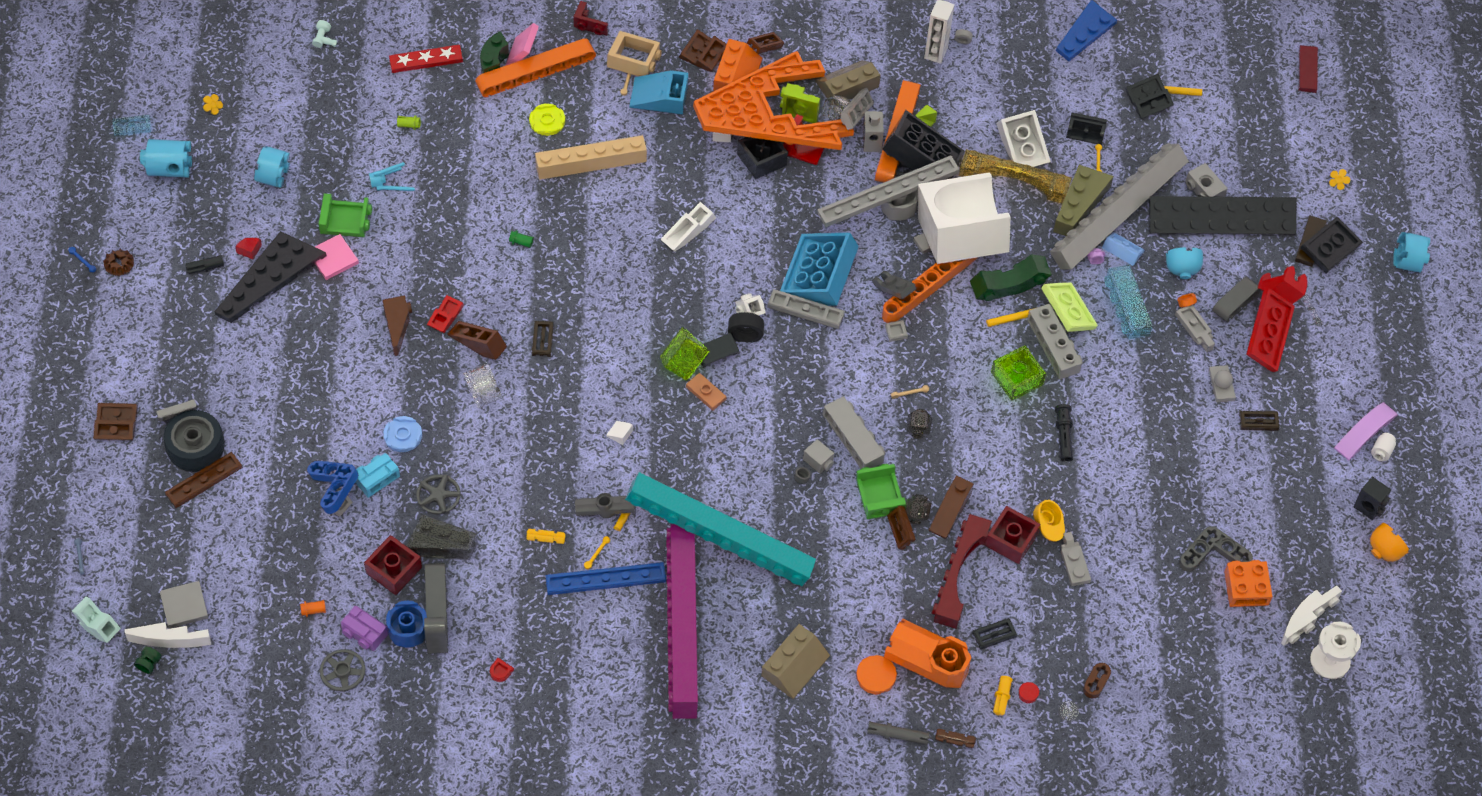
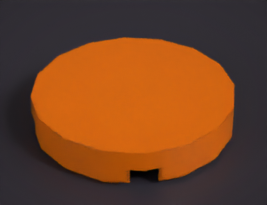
[856,655,897,695]

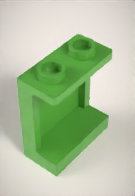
[319,193,372,237]
[856,464,906,519]

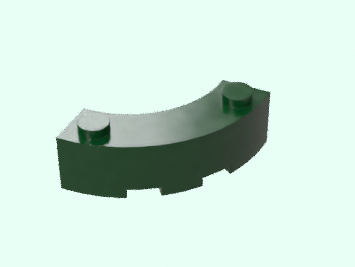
[970,254,1052,301]

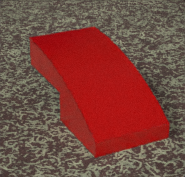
[427,295,464,333]

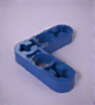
[307,461,359,514]

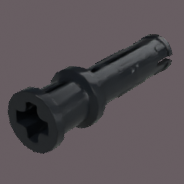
[1055,404,1073,461]

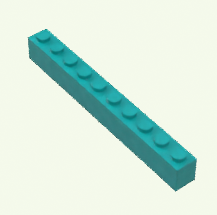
[625,472,816,586]

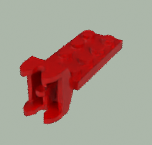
[1246,266,1307,372]

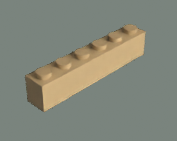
[535,135,647,180]

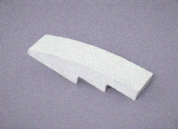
[125,622,211,648]

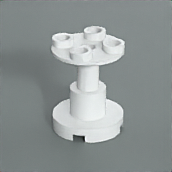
[1310,622,1361,679]

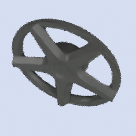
[416,474,461,514]
[320,649,366,692]

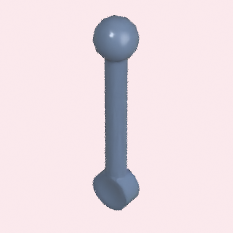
[74,538,85,575]

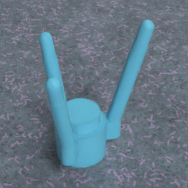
[369,162,415,191]

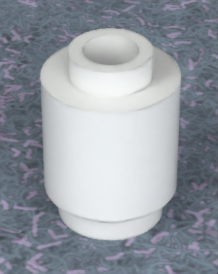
[1371,433,1396,461]

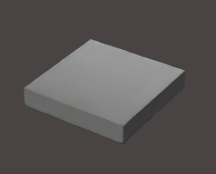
[156,399,196,422]
[160,581,208,628]

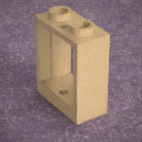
[607,31,662,76]

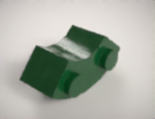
[480,31,509,74]

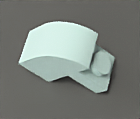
[72,597,121,643]

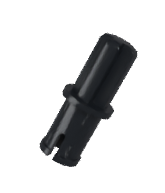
[185,255,224,274]

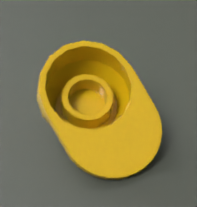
[1033,500,1065,542]

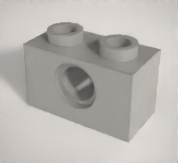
[1185,163,1228,197]

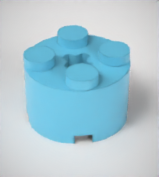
[254,146,290,188]
[1393,232,1430,272]

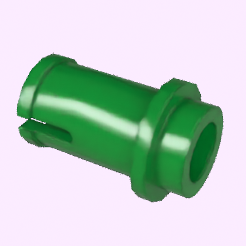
[509,230,534,248]

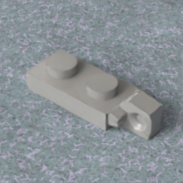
[1175,305,1215,352]
[1061,532,1091,586]

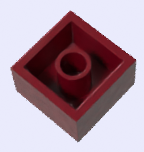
[985,506,1041,564]
[364,535,422,595]

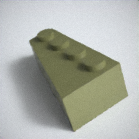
[1053,164,1114,236]

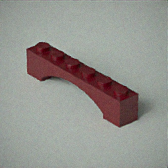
[932,514,992,629]

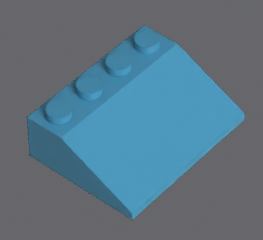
[780,233,859,306]

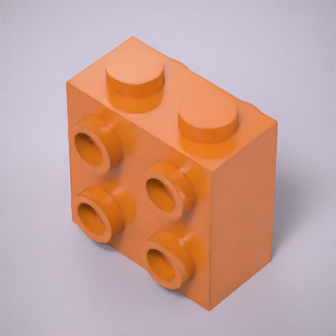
[1224,560,1273,607]

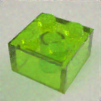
[991,345,1046,401]

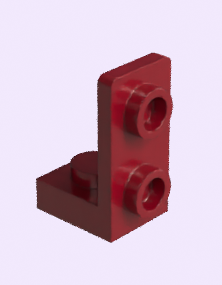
[573,1,608,36]

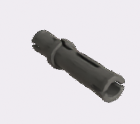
[867,721,930,745]

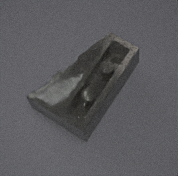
[407,514,478,560]

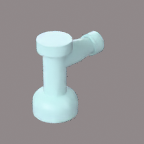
[312,20,337,48]

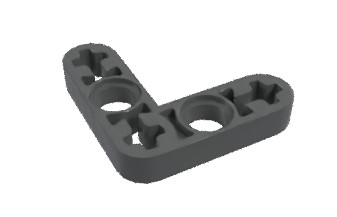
[1179,526,1253,572]

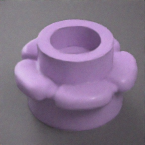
[1087,248,1106,264]

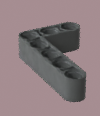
[424,563,448,654]

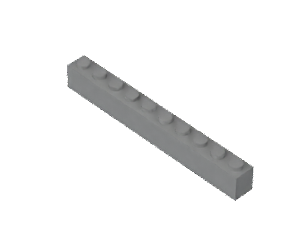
[1050,143,1189,269]

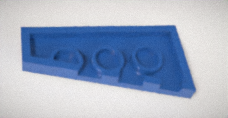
[1056,0,1117,61]

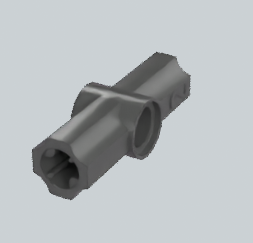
[575,493,636,518]

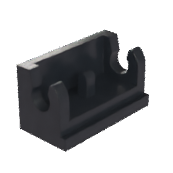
[1066,112,1107,145]
[694,333,739,368]

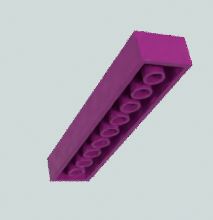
[666,524,698,719]

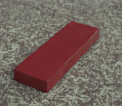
[1298,45,1318,93]

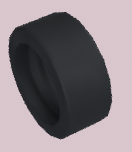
[728,312,764,343]

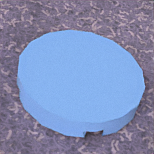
[383,416,422,452]

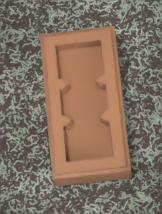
[686,373,726,411]

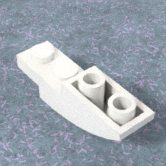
[1281,586,1342,646]

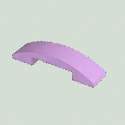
[1334,402,1398,461]

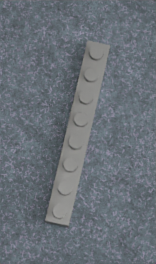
[817,156,959,228]

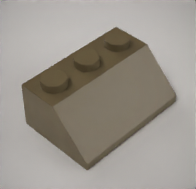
[815,60,881,107]
[761,624,830,699]

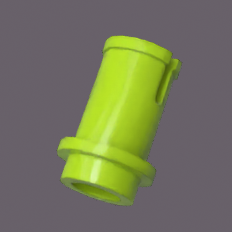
[397,115,421,130]

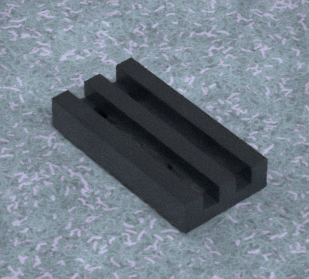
[972,618,1017,650]

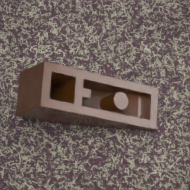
[383,295,412,356]
[447,321,507,360]
[929,475,974,539]

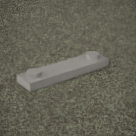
[841,88,874,130]
[767,289,845,329]

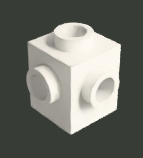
[736,293,766,316]

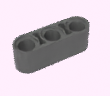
[1212,276,1261,322]

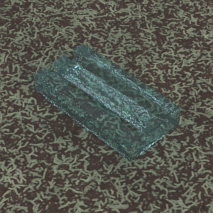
[112,115,151,137]

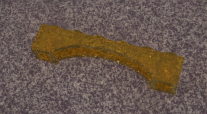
[959,149,1072,204]

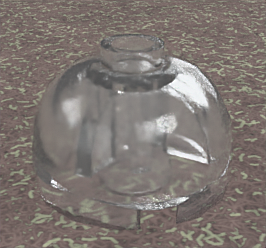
[822,95,851,121]

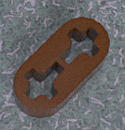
[1083,662,1111,699]

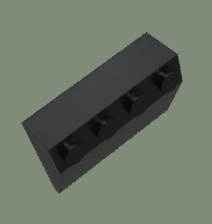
[882,110,965,180]

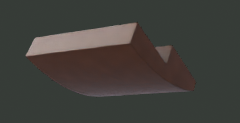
[679,29,727,72]
[93,403,138,441]

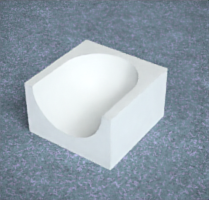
[918,172,1011,264]

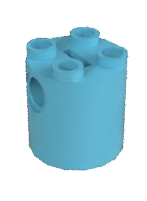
[140,139,192,178]

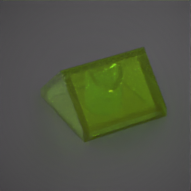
[660,327,710,381]

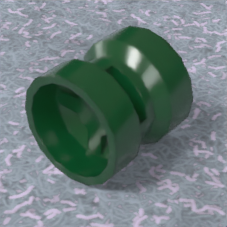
[134,646,162,674]

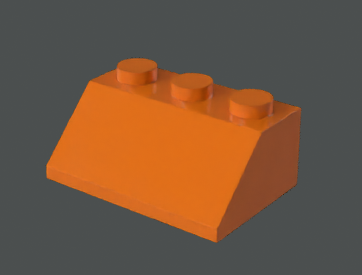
[713,39,762,91]

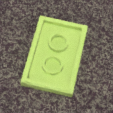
[1041,282,1098,332]

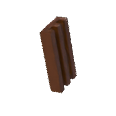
[747,32,784,54]
[887,506,916,550]

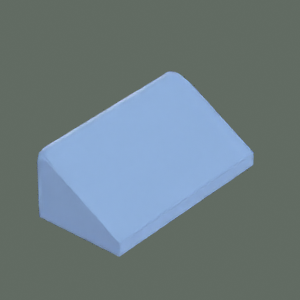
[1102,232,1145,266]

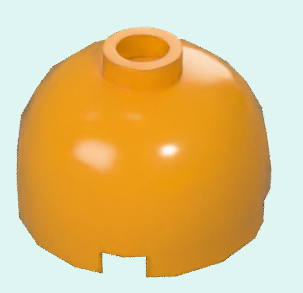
[1370,523,1409,562]

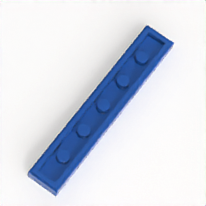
[545,562,666,595]

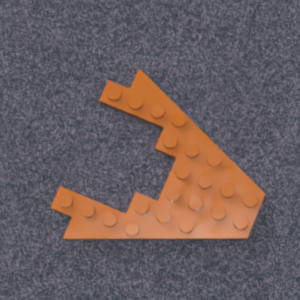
[693,51,854,150]

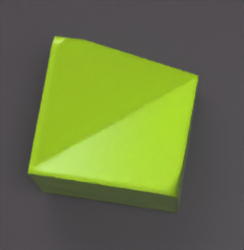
[915,105,937,127]

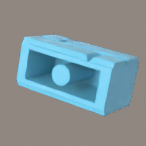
[355,453,400,498]

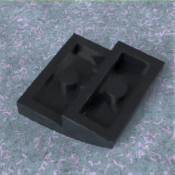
[1125,73,1174,119]

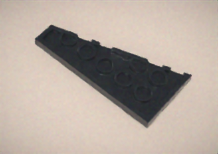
[214,231,327,323]

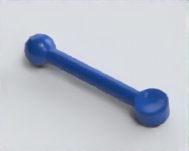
[68,247,96,273]

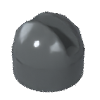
[794,467,811,484]

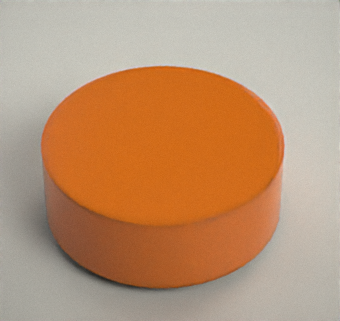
[1177,293,1197,307]

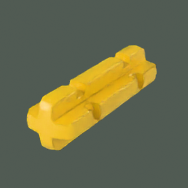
[526,529,566,544]

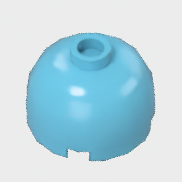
[1166,247,1203,279]

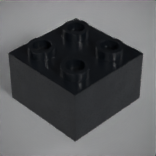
[737,137,788,179]

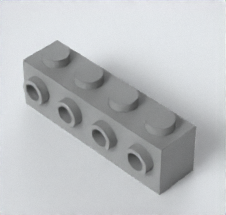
[1027,304,1083,380]

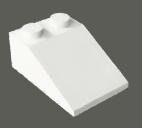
[996,110,1051,172]

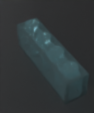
[1104,264,1152,340]

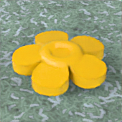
[203,94,223,115]
[1329,169,1350,190]

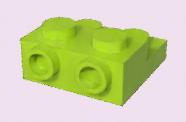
[780,83,820,123]

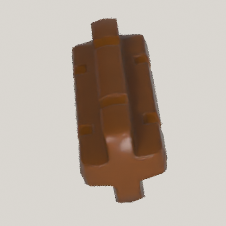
[935,729,976,748]

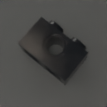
[1353,476,1391,521]

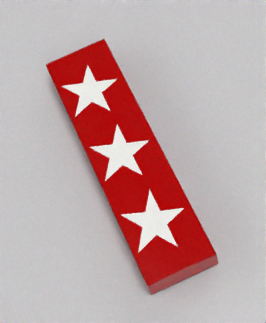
[389,45,463,73]

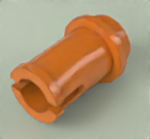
[300,600,326,617]

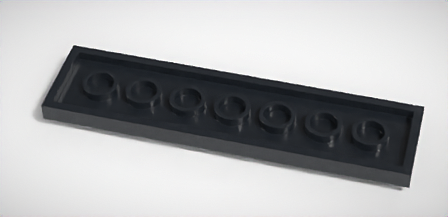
[1149,196,1297,234]

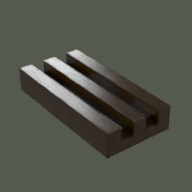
[532,321,554,357]
[1239,411,1280,431]

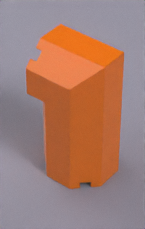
[884,619,972,688]

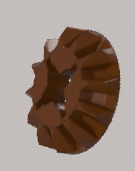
[103,248,134,276]

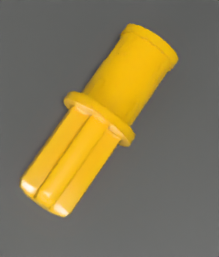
[993,676,1013,716]

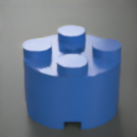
[386,601,427,648]

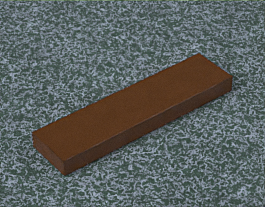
[165,451,243,508]

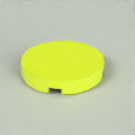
[529,103,565,136]

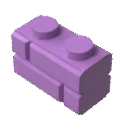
[341,606,388,651]

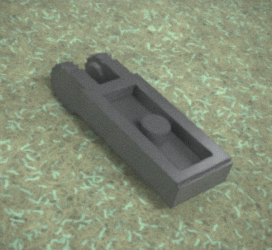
[872,271,916,299]

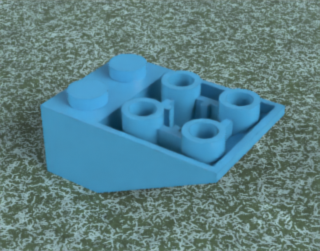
[629,70,688,114]

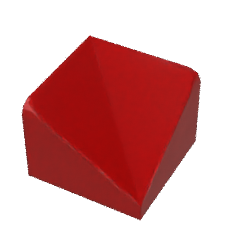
[235,238,262,259]

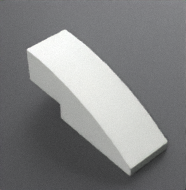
[661,202,716,252]

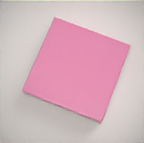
[505,23,539,65]
[315,234,359,280]

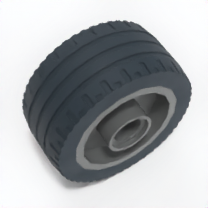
[164,410,225,472]

